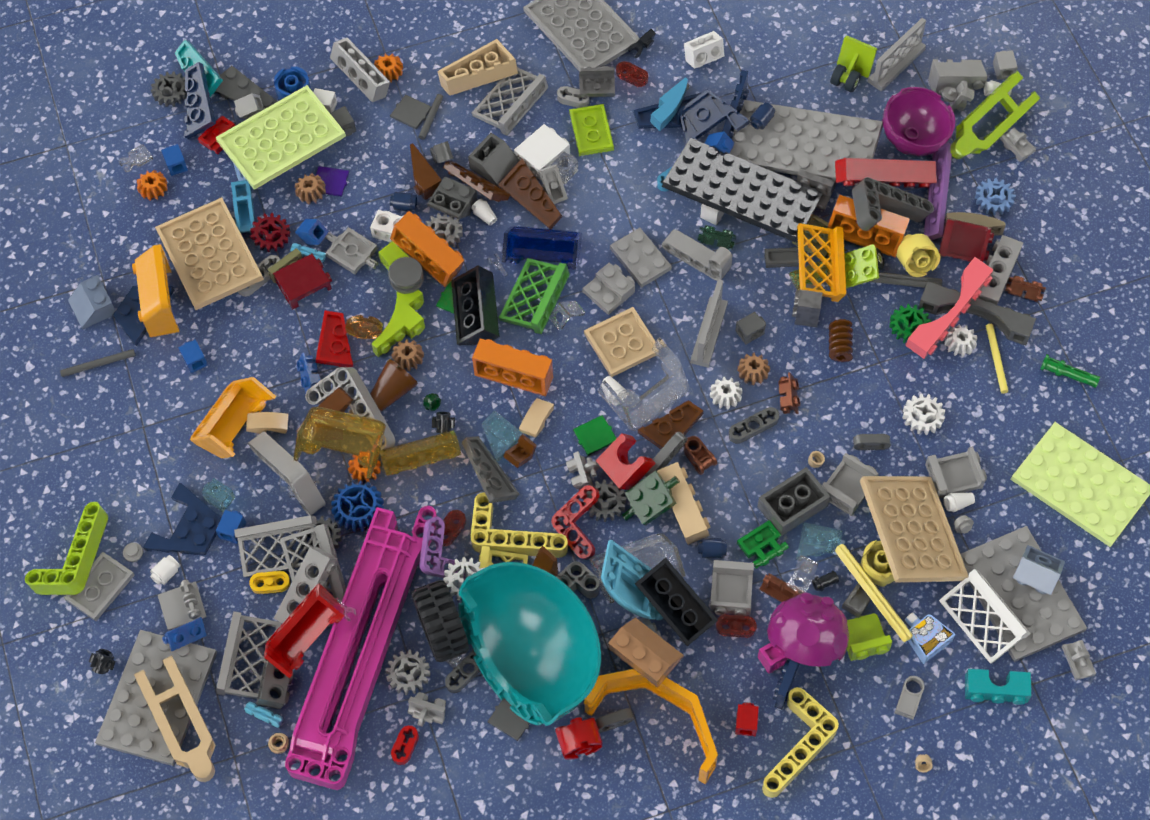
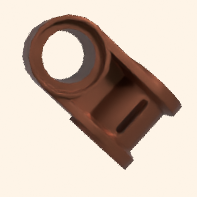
[684,436,718,475]

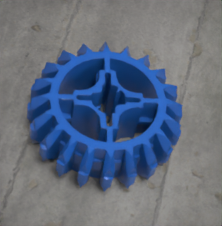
[331,480,384,532]

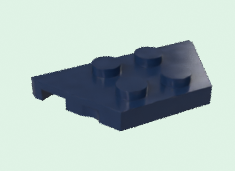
[113,286,175,346]

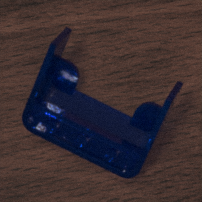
[502,226,582,270]

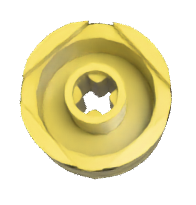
[896,234,941,277]
[860,540,895,587]

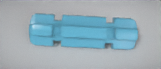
[290,243,326,262]
[244,701,283,728]

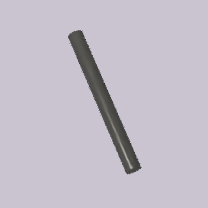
[60,349,136,377]

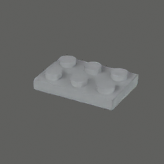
[610,228,672,288]
[64,552,135,621]

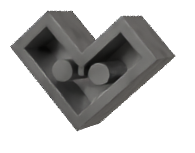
[792,284,823,327]

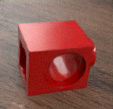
[735,702,759,737]

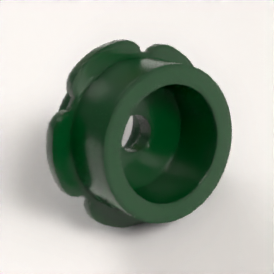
[423,393,441,411]

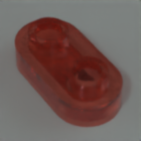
[616,61,648,87]
[437,510,466,546]
[716,614,757,638]

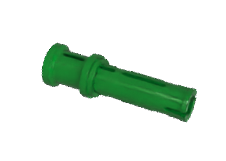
[1040,354,1100,388]

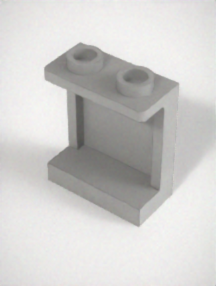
[925,446,987,499]
[822,453,879,516]
[710,560,754,617]

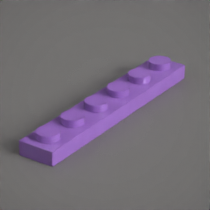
[924,142,952,240]

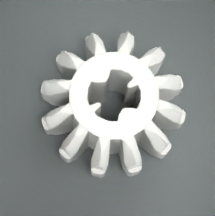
[944,324,977,357]
[710,377,742,410]

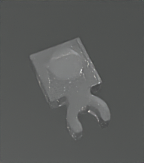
[119,144,153,172]

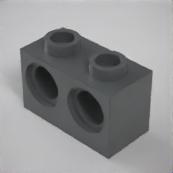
[256,661,293,709]

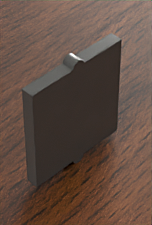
[390,94,431,130]
[487,698,530,741]

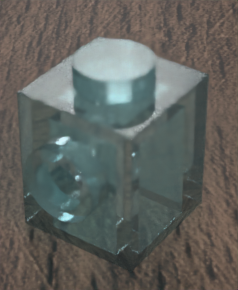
[202,478,235,512]

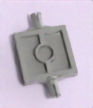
[325,227,378,274]

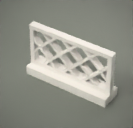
[939,569,1031,664]

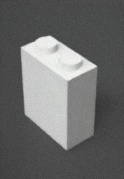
[514,124,570,180]

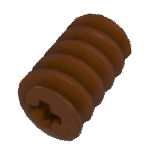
[829,319,853,362]

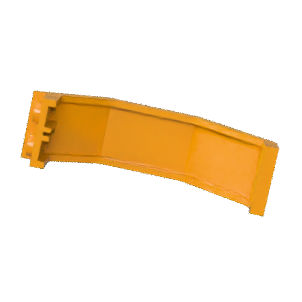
[583,669,718,784]

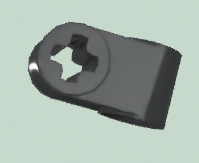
[430,141,454,164]

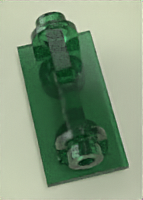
[697,225,736,250]

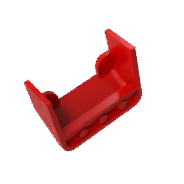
[264,583,345,678]

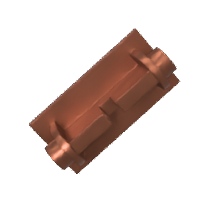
[1005,276,1046,302]
[778,372,801,414]
[759,573,804,602]

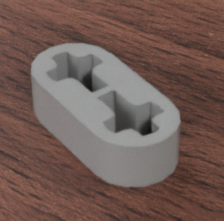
[557,86,590,108]

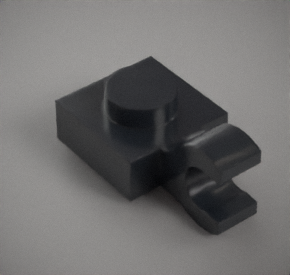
[628,29,656,58]

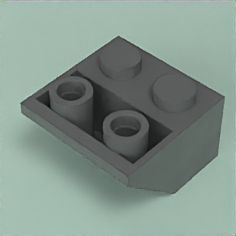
[468,133,520,186]
[427,177,478,220]

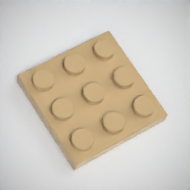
[584,307,661,377]

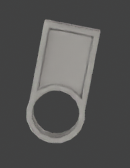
[895,676,925,720]

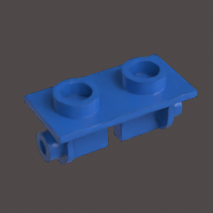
[297,353,321,394]
[162,617,207,651]

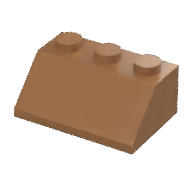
[608,617,684,688]

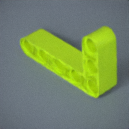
[24,502,108,595]

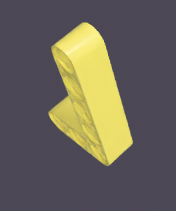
[471,492,568,558]
[762,687,839,798]

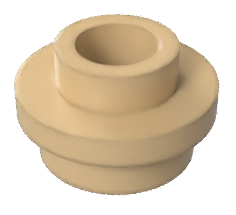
[268,733,289,754]

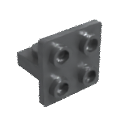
[579,66,615,97]
[797,169,837,210]

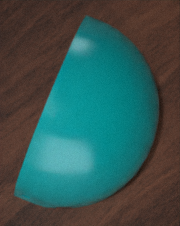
[458,562,601,726]

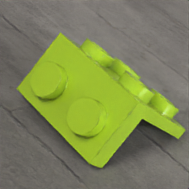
[847,613,892,661]

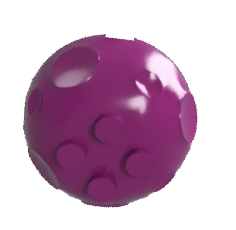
[882,87,955,157]
[767,593,849,667]

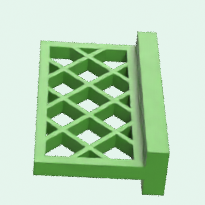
[499,258,570,335]

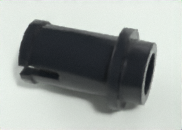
[812,571,839,591]

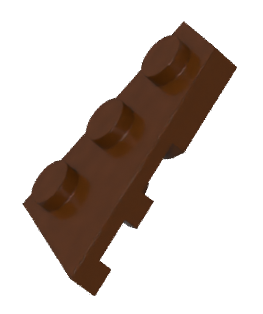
[638,400,704,449]

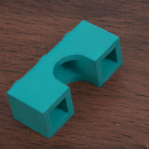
[965,669,1031,705]

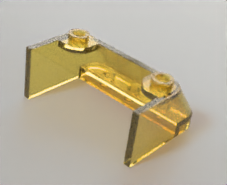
[293,407,386,479]

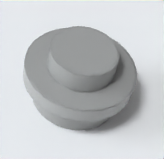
[954,515,974,534]
[123,543,143,562]

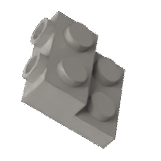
[582,263,635,315]

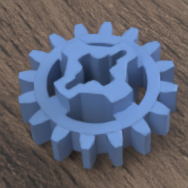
[975,178,1016,216]

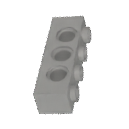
[330,38,390,102]
[978,235,1023,305]
[274,547,337,623]

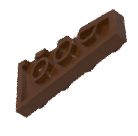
[498,159,563,230]
[443,161,511,202]

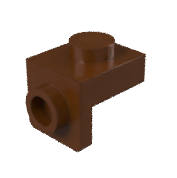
[503,435,537,468]

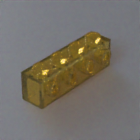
[379,430,462,476]

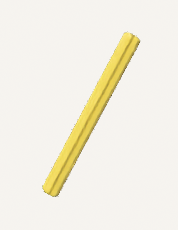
[835,544,913,642]

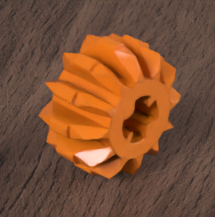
[374,53,403,83]
[137,170,168,201]
[348,450,381,482]

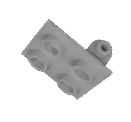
[158,580,207,631]

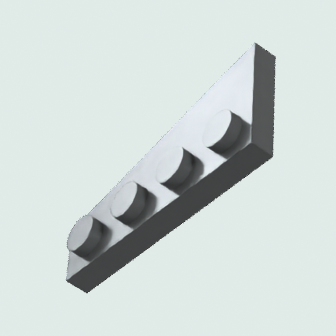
[215,66,278,109]
[462,436,520,503]

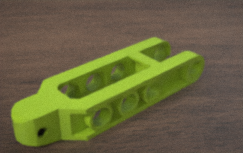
[950,70,1040,159]

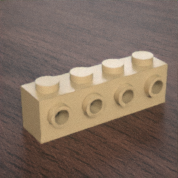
[657,462,711,545]

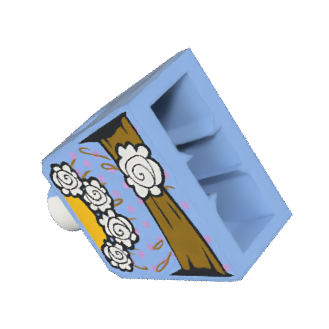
[905,612,955,664]

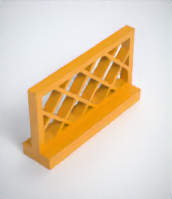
[797,223,846,302]

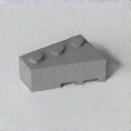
[928,59,988,97]

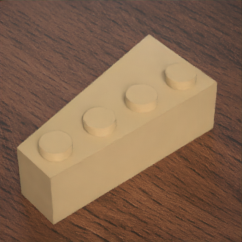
[438,39,518,96]

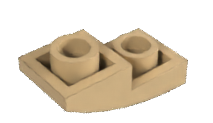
[519,398,554,438]
[246,412,288,434]

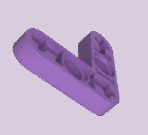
[420,517,474,580]

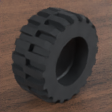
[411,580,470,662]

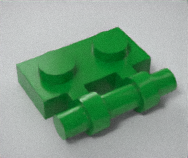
[737,520,789,569]

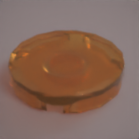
[345,315,383,339]

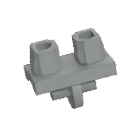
[942,81,975,111]
[1000,127,1036,162]
[566,451,600,489]
[1062,640,1096,681]
[408,692,446,727]

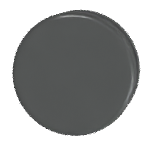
[388,257,424,294]

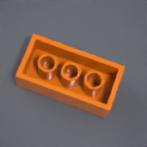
[827,194,910,257]
[390,211,464,287]
[472,339,553,397]

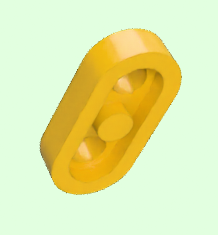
[249,571,290,594]

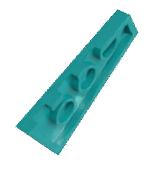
[175,40,223,97]

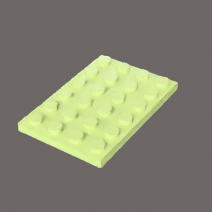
[216,85,346,190]
[1011,422,1150,547]

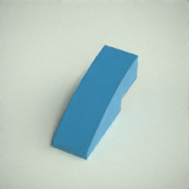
[650,77,688,131]
[231,180,255,233]

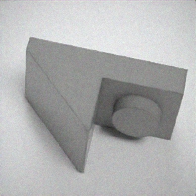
[539,164,568,204]

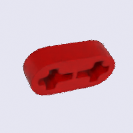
[391,725,419,765]

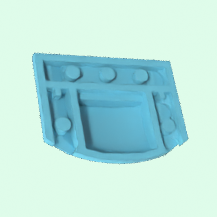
[601,540,663,620]

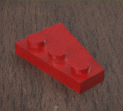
[316,310,353,367]

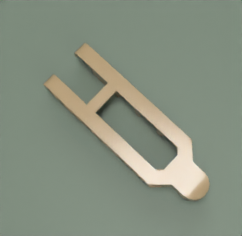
[134,655,216,782]

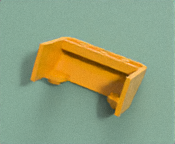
[132,244,180,337]
[190,377,276,458]

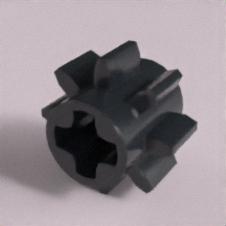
[432,412,455,434]
[89,649,116,674]

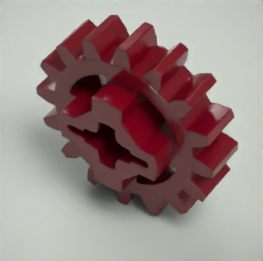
[250,213,291,252]

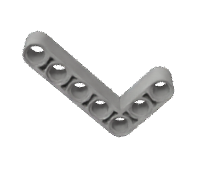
[305,367,395,450]
[248,431,326,516]

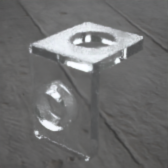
[549,301,585,330]
[787,555,818,594]

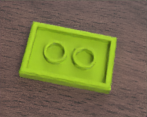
[569,104,614,156]

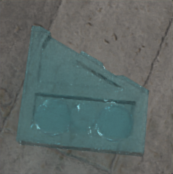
[481,410,523,462]
[796,522,843,560]

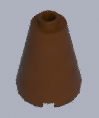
[370,359,418,412]

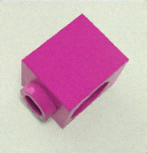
[758,643,787,674]

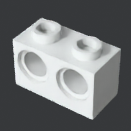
[684,31,724,69]
[370,210,403,242]

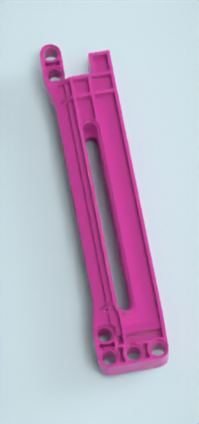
[285,506,437,790]

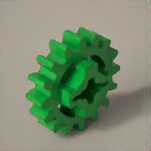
[889,304,931,343]

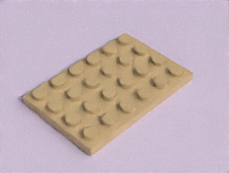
[155,197,264,310]
[860,476,969,582]

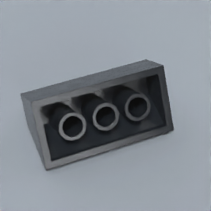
[451,265,500,346]
[635,558,718,646]

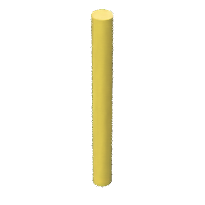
[986,324,1008,394]

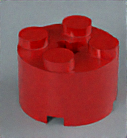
[555,717,603,760]

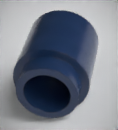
[750,102,776,129]
[390,192,417,211]
[698,538,727,558]

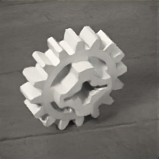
[902,394,945,435]
[443,557,483,600]

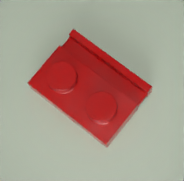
[198,116,236,155]

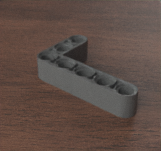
[852,177,934,231]

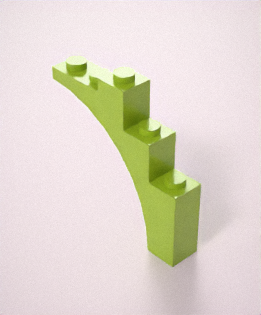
[371,241,425,357]

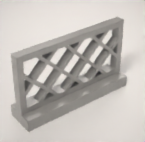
[868,18,926,91]
[472,67,548,135]
[690,279,728,368]
[234,515,319,577]
[280,524,346,604]
[216,611,281,699]

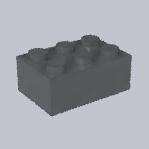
[757,467,830,536]

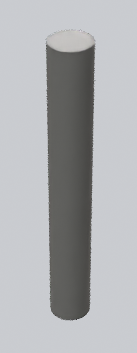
[418,94,443,140]

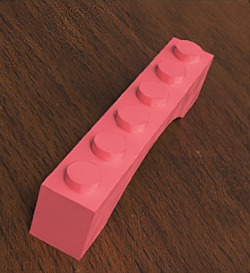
[906,257,993,359]

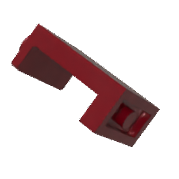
[939,218,994,262]
[273,253,332,310]

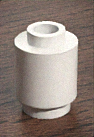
[150,555,180,585]

